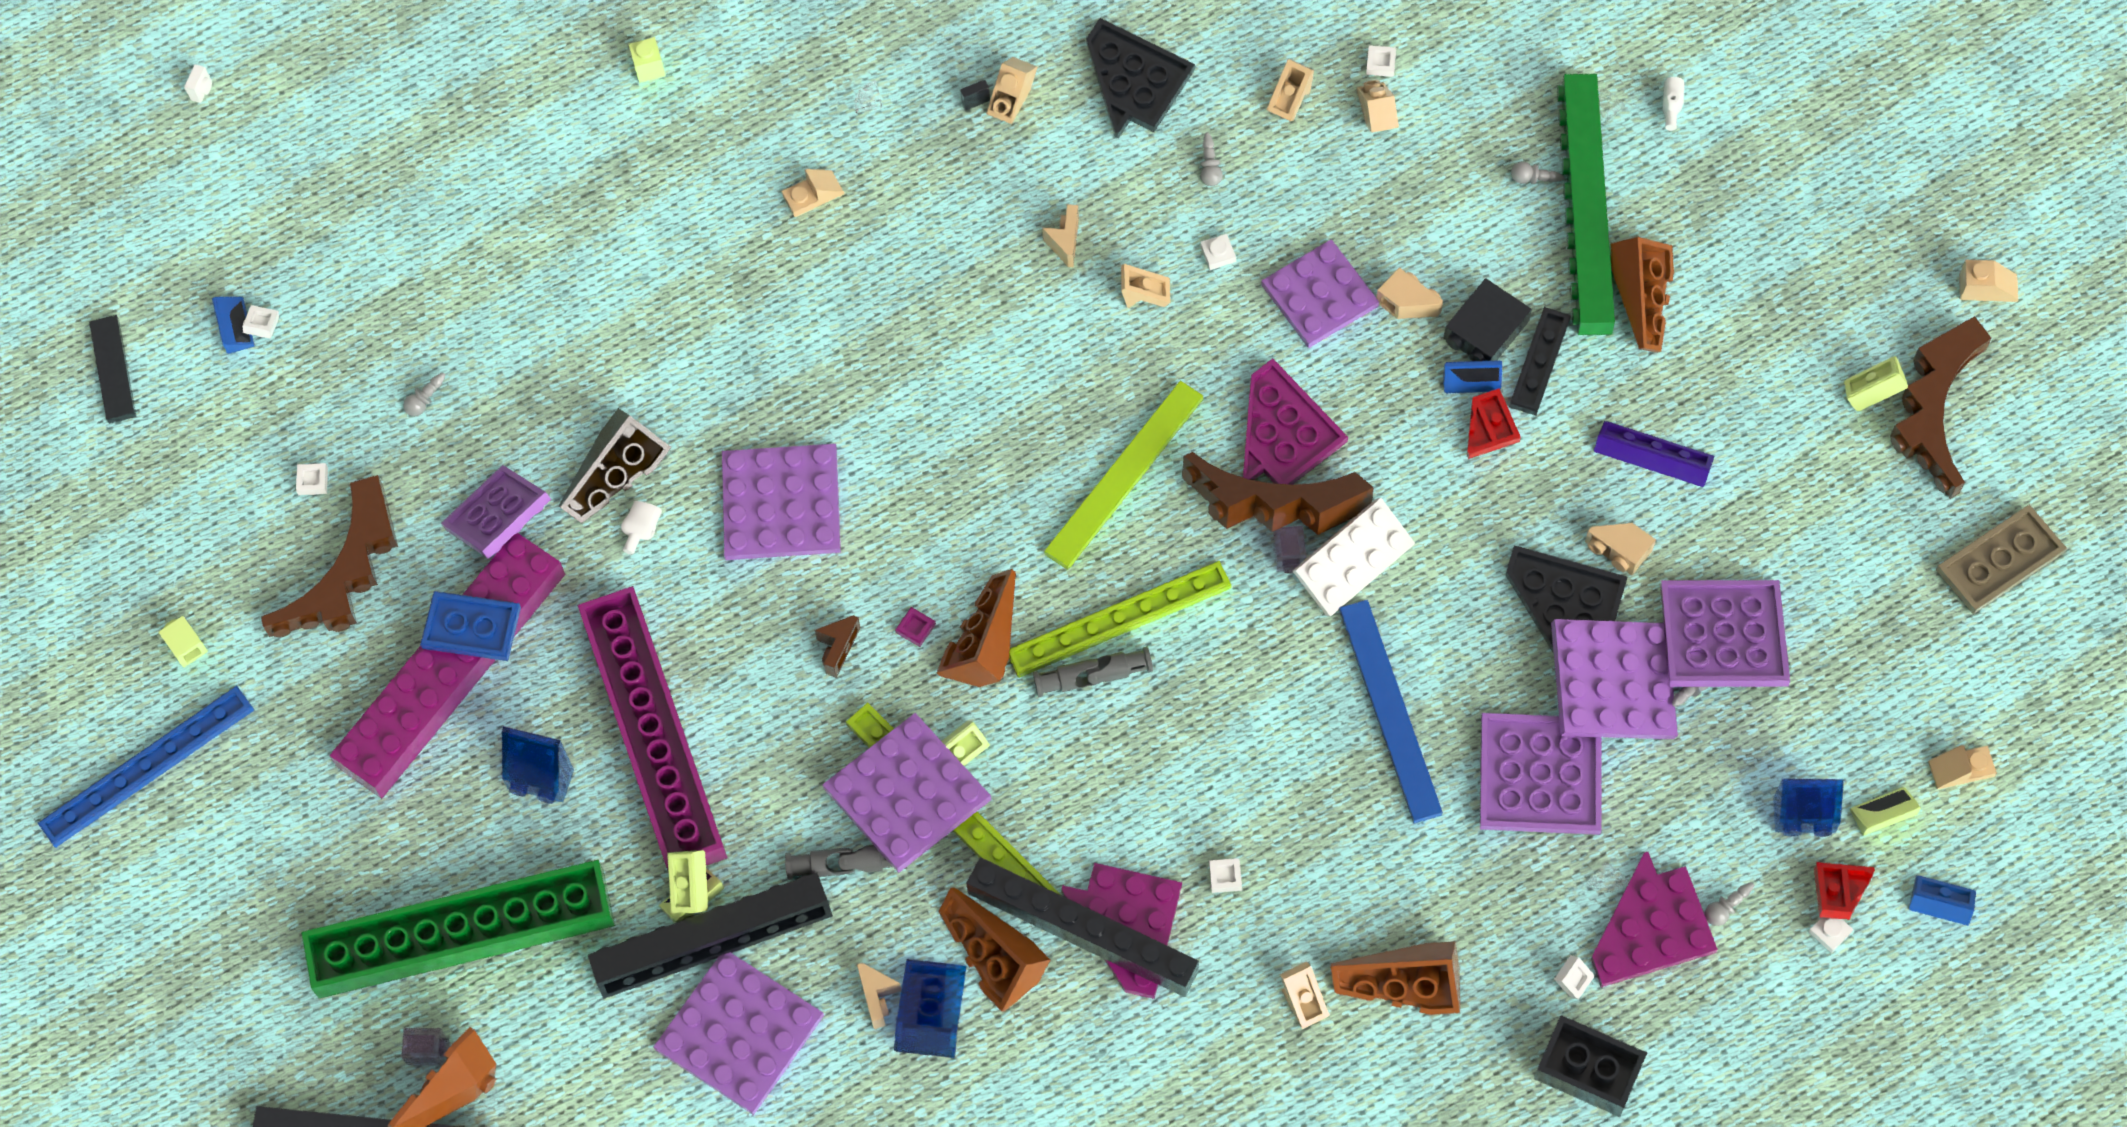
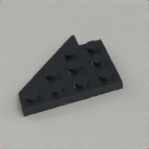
[1086,18,1195,139]
[1506,545,1627,654]

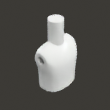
[1663,77,1684,131]
[621,501,662,555]

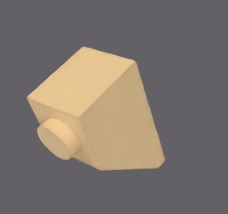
[1959,259,2018,302]

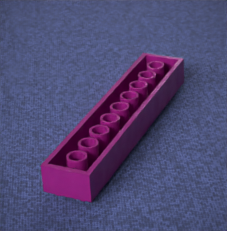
[329,533,566,799]
[578,586,728,870]

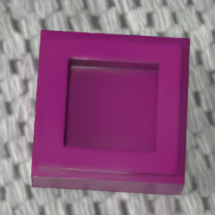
[895,607,936,647]

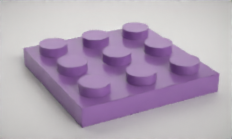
[1261,239,1379,348]
[441,465,551,559]

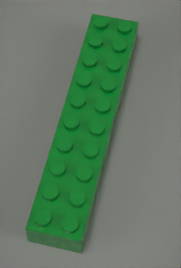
[301,859,615,999]

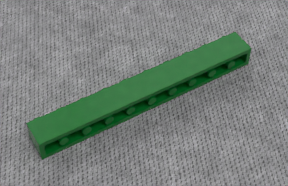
[1557,74,1615,335]

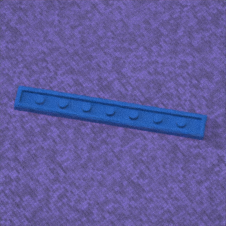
[1339,600,1443,824]
[38,686,254,848]

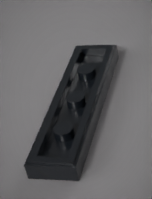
[1509,307,1571,416]
[89,315,137,424]

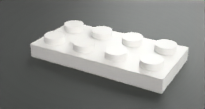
[1292,498,1415,616]

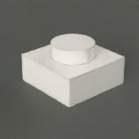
[1366,45,1396,77]
[184,64,212,103]
[1200,234,1236,270]
[243,305,279,339]
[296,463,328,495]
[1209,858,1242,893]
[1809,917,1854,953]
[1554,955,1595,1000]

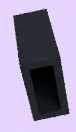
[1444,278,1532,361]

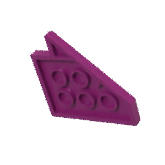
[1243,358,1348,485]
[1591,851,1718,987]
[1061,863,1182,999]

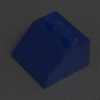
[1773,779,1844,837]

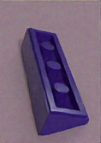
[1594,421,1715,487]

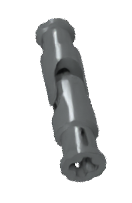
[1033,646,1153,698]
[785,845,908,880]

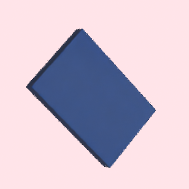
[420,591,521,661]

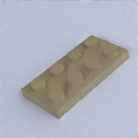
[1936,504,2067,614]

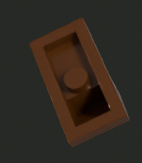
[815,615,861,678]

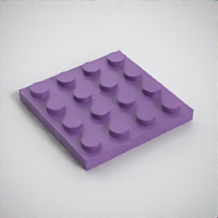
[722,444,841,560]
[1660,580,1790,687]
[1551,619,1678,739]
[822,713,991,873]
[1480,713,1602,835]
[653,952,824,1115]

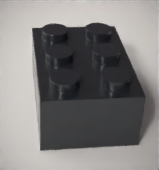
[1534,1015,1647,1117]

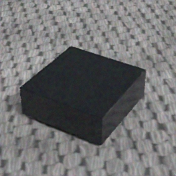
[960,80,990,111]

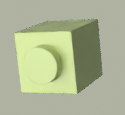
[628,37,666,83]
[159,616,208,668]

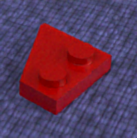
[1467,388,1521,459]
[1814,862,1875,920]

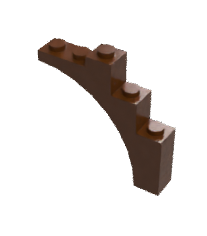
[1890,316,1992,499]
[1182,452,1374,535]
[261,475,398,637]

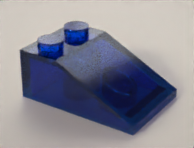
[502,726,574,804]
[894,959,967,1058]

